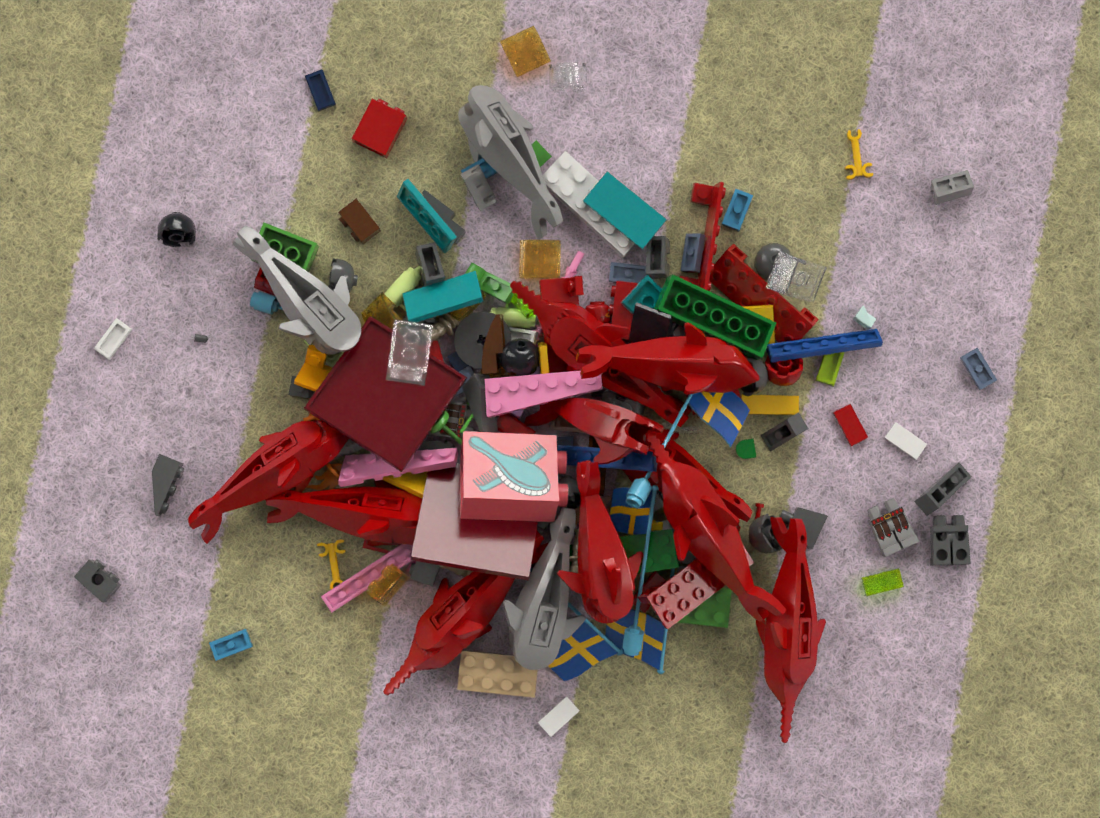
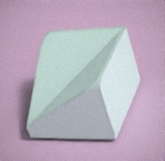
[853,306,876,330]

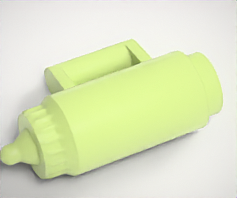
[381,266,422,311]
[490,296,536,329]

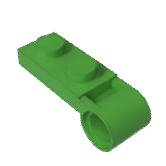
[465,263,515,304]

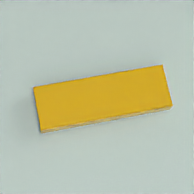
[741,395,799,415]

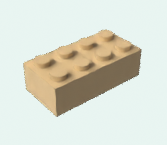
[457,650,538,698]

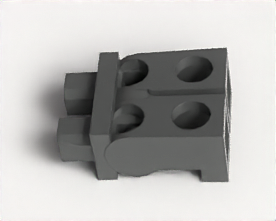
[930,515,971,566]

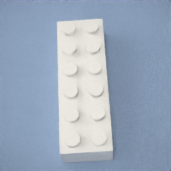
[543,151,636,258]

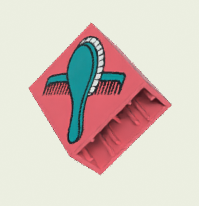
[460,431,568,522]

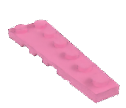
[485,371,602,418]
[338,448,458,487]

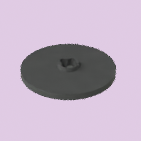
[454,311,512,369]

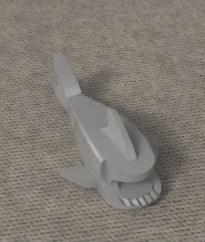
[458,85,563,240]
[232,226,361,355]
[503,507,586,670]

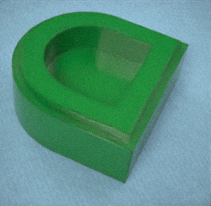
[735,438,756,459]

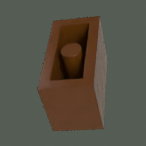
[338,198,381,244]

